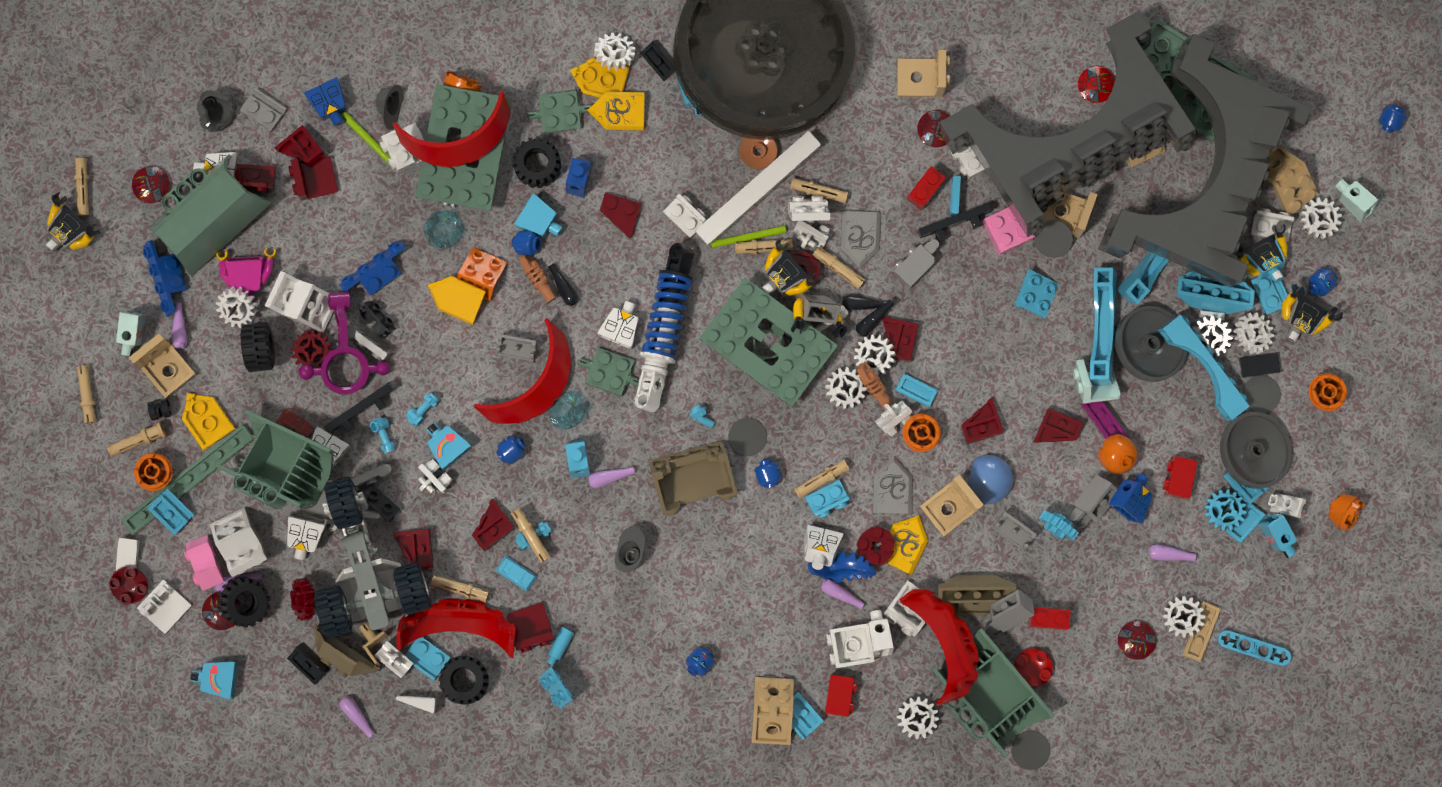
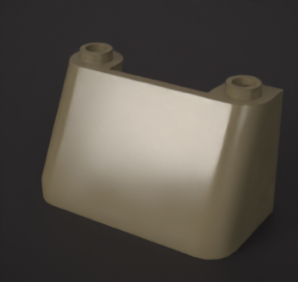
[649,442,738,516]

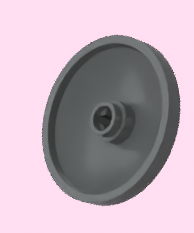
[1115,306,1187,382]
[1220,412,1292,489]

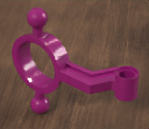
[298,292,390,394]

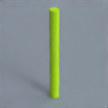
[342,111,390,165]
[711,225,786,248]

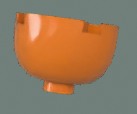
[443,70,482,92]
[1098,434,1138,474]

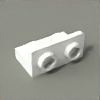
[663,194,706,238]
[1250,208,1294,242]

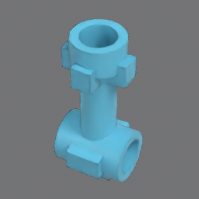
[406,392,439,427]
[370,417,395,454]
[515,522,552,550]

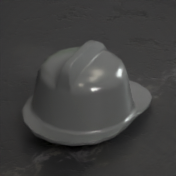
[376,85,403,130]
[615,527,646,572]

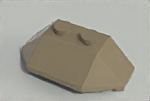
[938,575,1017,617]
[313,624,381,677]

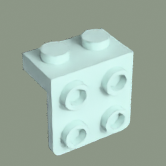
[1073,359,1121,404]

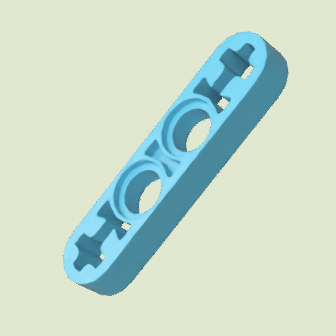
[1217,630,1291,666]

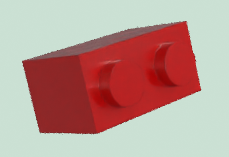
[906,166,946,211]
[1162,456,1198,500]
[1028,607,1071,631]
[825,675,857,717]

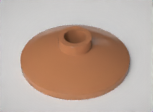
[739,132,777,170]

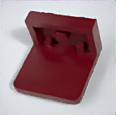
[288,156,338,201]
[236,164,276,193]
[507,603,554,653]

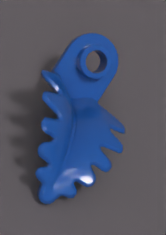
[808,551,877,583]

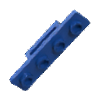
[143,240,187,317]
[339,240,406,296]

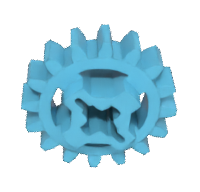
[1204,489,1247,532]
[1038,510,1079,541]

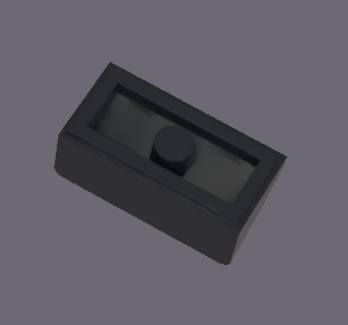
[640,40,681,81]
[287,642,331,685]

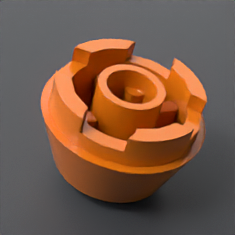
[1309,373,1347,411]
[903,414,941,452]
[134,453,173,491]
[1328,493,1365,532]

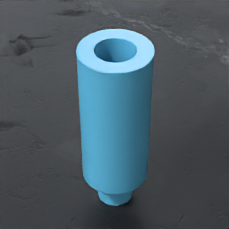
[547,627,574,666]

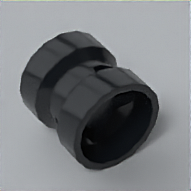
[147,398,171,421]

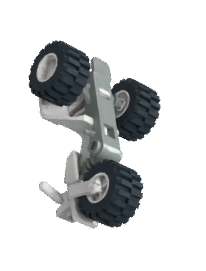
[314,476,431,638]

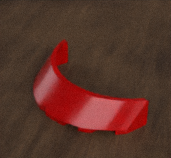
[392,91,511,167]
[473,318,571,424]
[899,589,979,706]
[396,599,516,658]

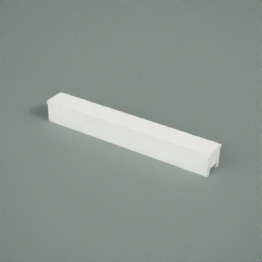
[695,131,821,247]

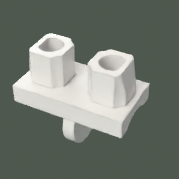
[793,220,830,248]
[875,400,912,436]
[418,459,452,494]
[1268,493,1306,518]
[375,641,414,678]

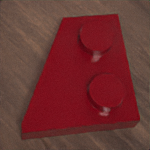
[274,125,325,166]
[600,192,642,239]
[882,317,919,362]
[961,398,1004,445]
[1033,408,1083,443]
[472,499,515,552]
[393,529,434,569]

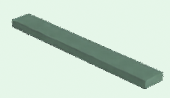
[121,424,255,536]

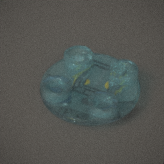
[424,211,462,249]
[549,392,586,429]

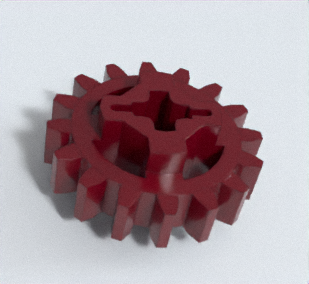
[290,330,332,368]
[290,578,316,621]

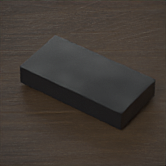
[1239,353,1281,378]

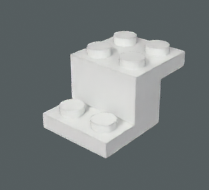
[265,271,334,333]
[210,507,267,577]

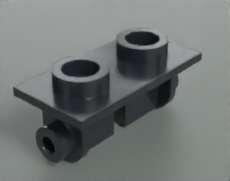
[359,301,396,339]
[363,484,401,522]

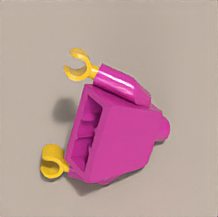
[216,248,276,301]

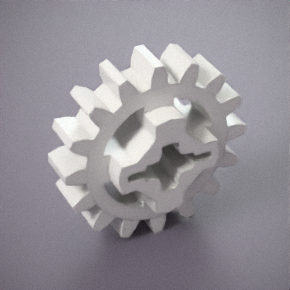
[594,33,635,71]
[1299,197,1342,239]
[215,286,258,328]
[1233,312,1274,354]
[1192,315,1234,356]
[854,335,896,376]
[825,367,867,409]
[1163,596,1205,639]
[896,697,939,739]

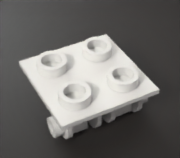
[137,579,192,634]

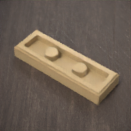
[1182,601,1221,662]

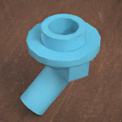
[689,405,714,428]

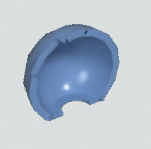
[968,455,1013,504]

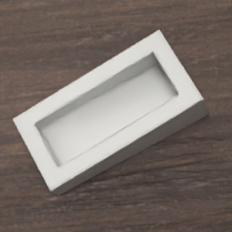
[1199,311,1225,323]

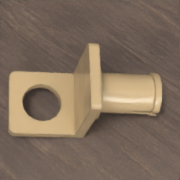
[359,622,389,667]

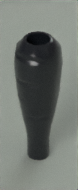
[548,263,578,306]
[843,295,887,310]
[855,299,894,337]

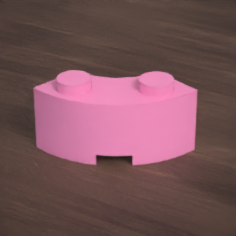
[184,535,224,591]

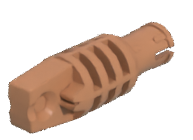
[519,255,557,304]
[856,362,894,410]

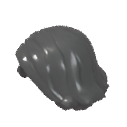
[197,90,237,132]

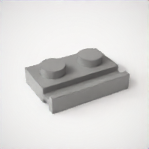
[240,88,287,132]

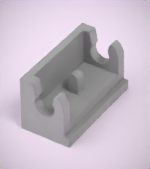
[496,334,537,362]
[992,511,1037,551]

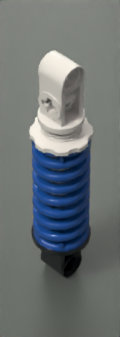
[635,243,694,412]

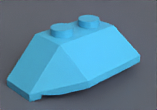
[1176,270,1255,314]

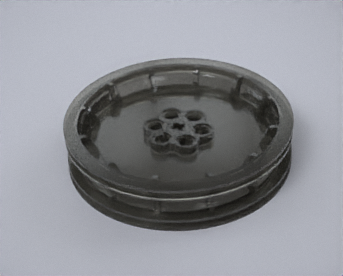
[673,0,855,140]

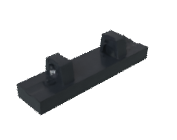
[918,203,993,242]
[324,383,393,433]

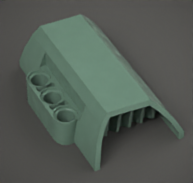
[148,154,273,276]
[215,410,333,510]
[932,628,1055,758]

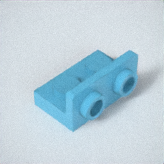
[805,480,850,519]

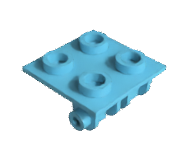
[1015,269,1059,319]
[539,667,573,709]

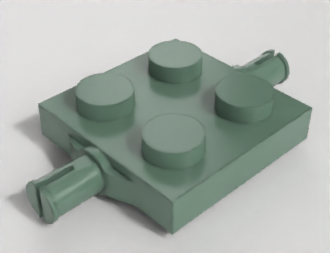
[528,91,592,133]
[578,348,639,397]

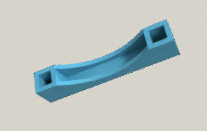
[1116,252,1169,305]
[1090,268,1117,385]
[1158,315,1249,421]

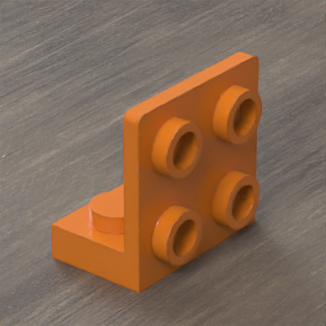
[457,248,507,302]

